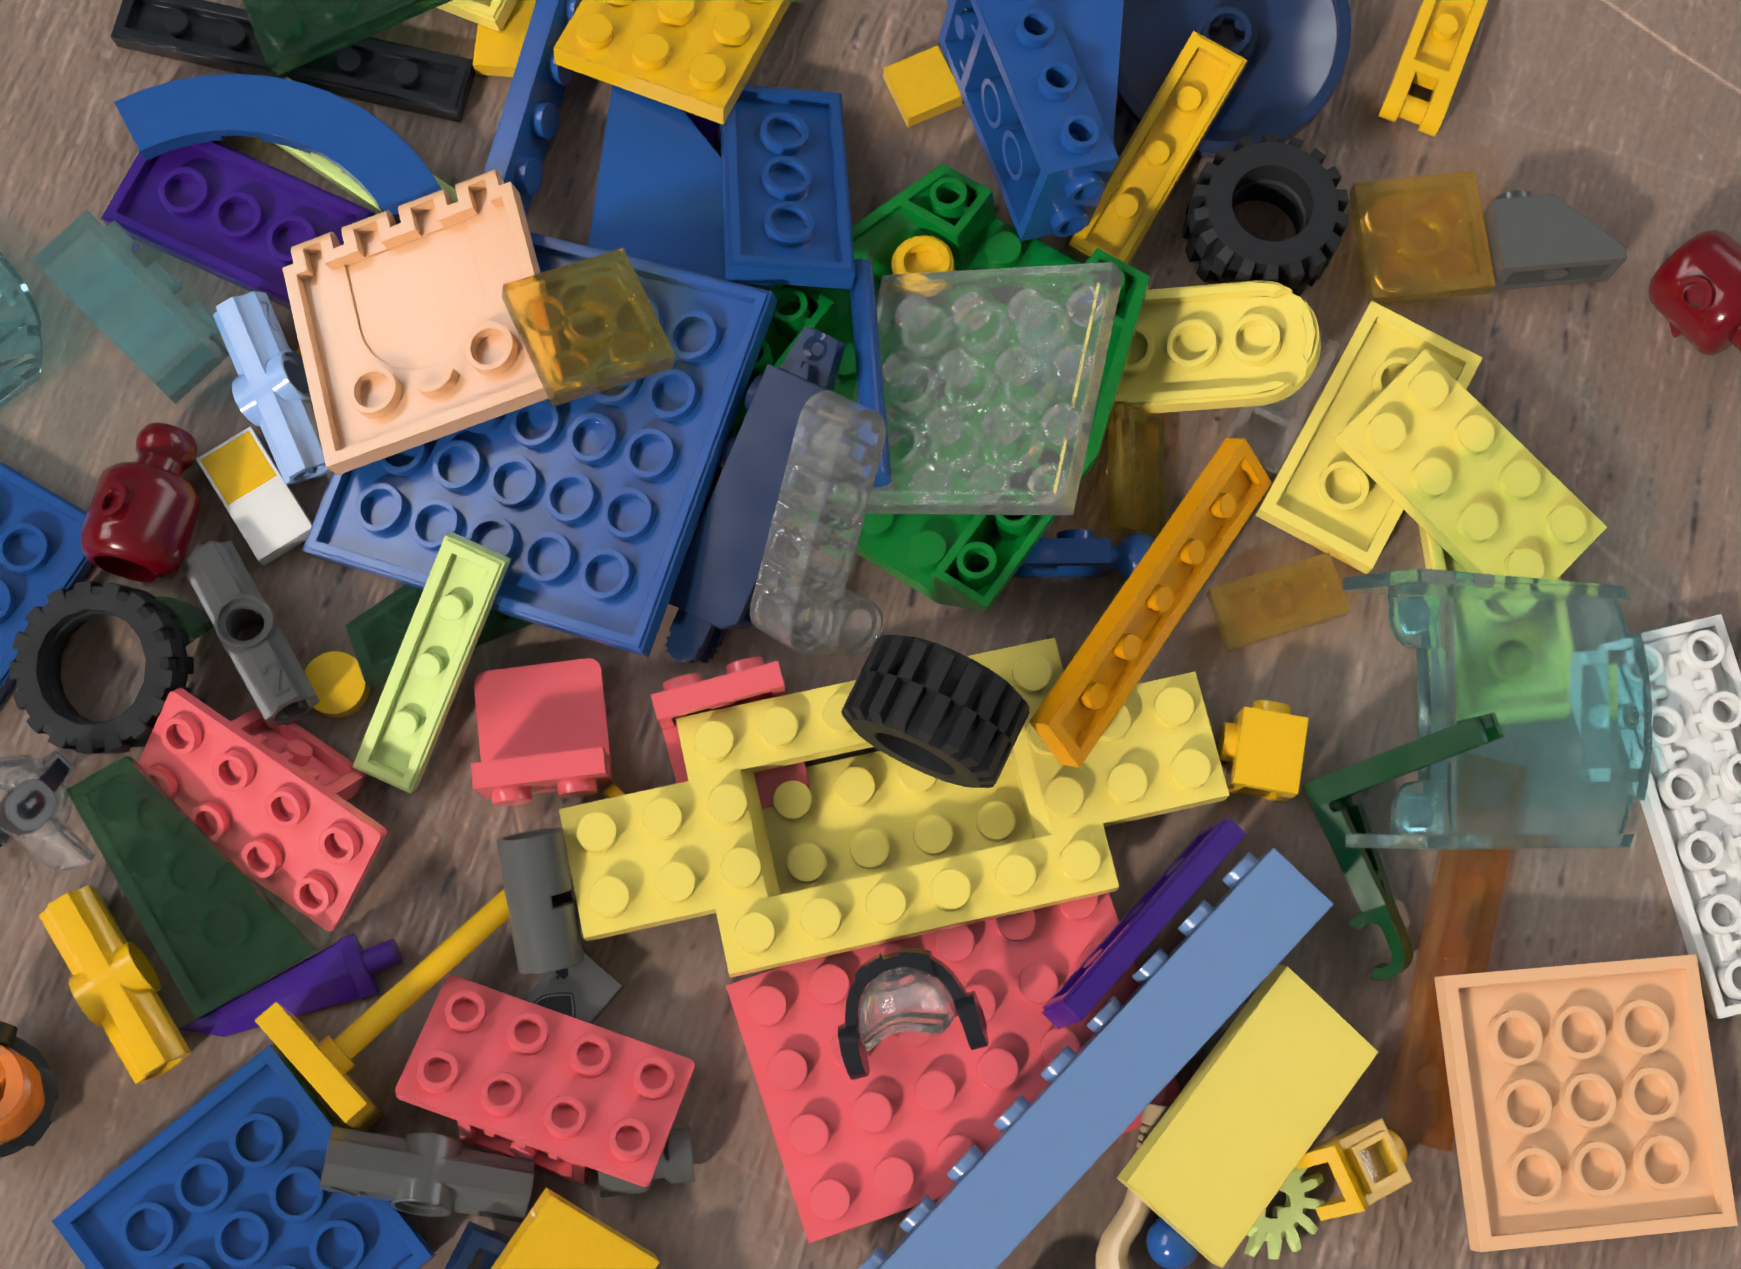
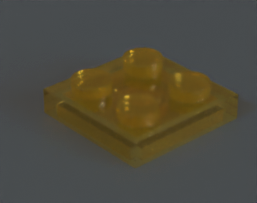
[1349,171,1495,305]
[502,248,676,407]

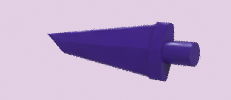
[179,933,402,1037]

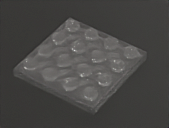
[827,262,1123,515]

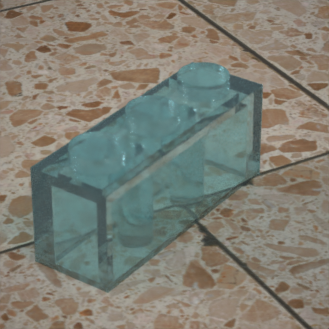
[31,210,229,404]

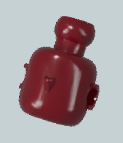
[1648,230,1741,355]
[80,422,200,583]

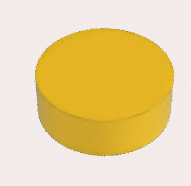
[891,235,955,301]
[304,651,370,718]

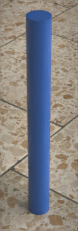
[850,259,892,487]

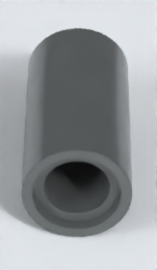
[496,827,585,974]

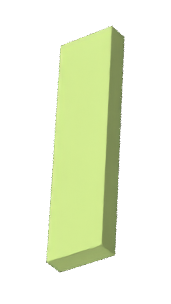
[353,532,511,794]

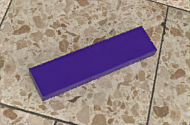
[1042,818,1246,1029]

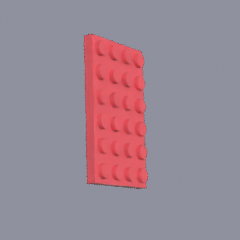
[726,893,1180,1243]

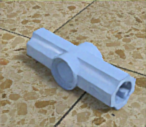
[213,291,331,485]

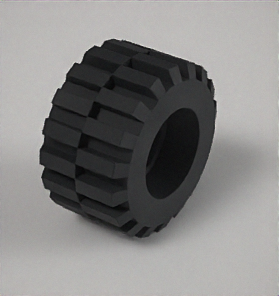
[1183,133,1349,296]
[841,635,1030,788]

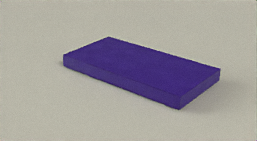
[101,141,375,310]

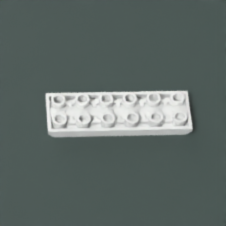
[1596,614,1741,1019]

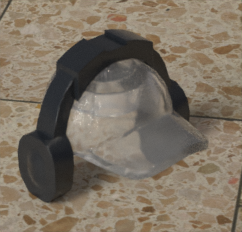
[0,751,96,871]
[838,947,989,1080]

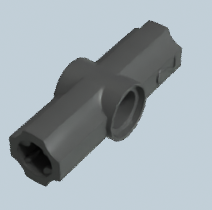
[181,540,320,728]
[318,1126,535,1223]

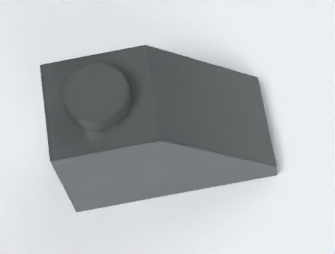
[1476,190,1627,291]

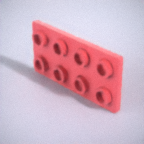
[127,688,387,932]
[395,975,695,1187]

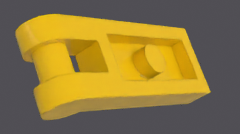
[1378,0,1488,137]

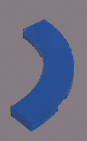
[114,74,442,224]

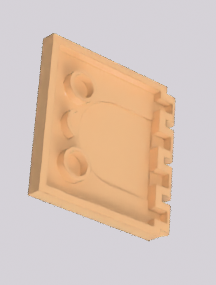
[282,169,571,475]

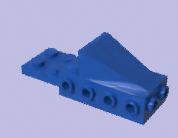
[938,0,1124,241]

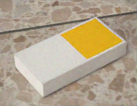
[196,427,312,566]

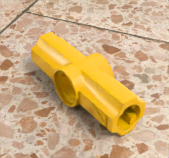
[39,885,192,1084]

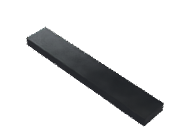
[110,0,475,123]

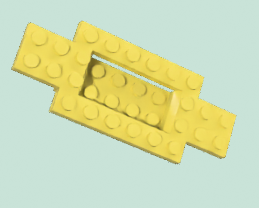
[559,637,1229,978]

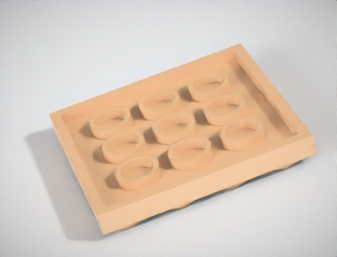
[1434,954,1738,1252]

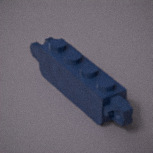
[665,326,850,663]

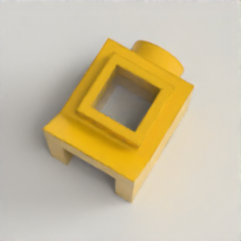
[1296,1118,1412,1221]

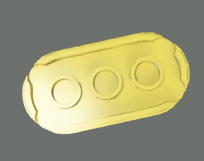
[1111,280,1321,415]

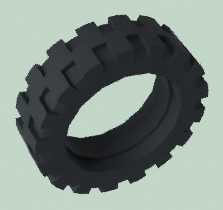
[9,581,194,754]

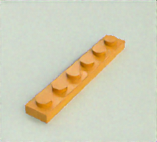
[1029,438,1272,768]

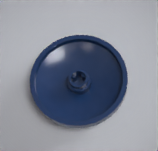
[1117,0,1351,158]

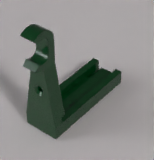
[1303,712,1505,981]

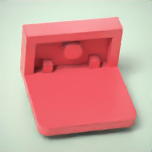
[651,656,810,809]
[471,658,614,806]

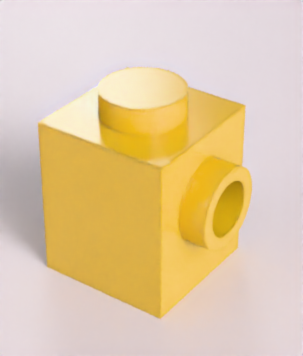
[1218,700,1309,803]

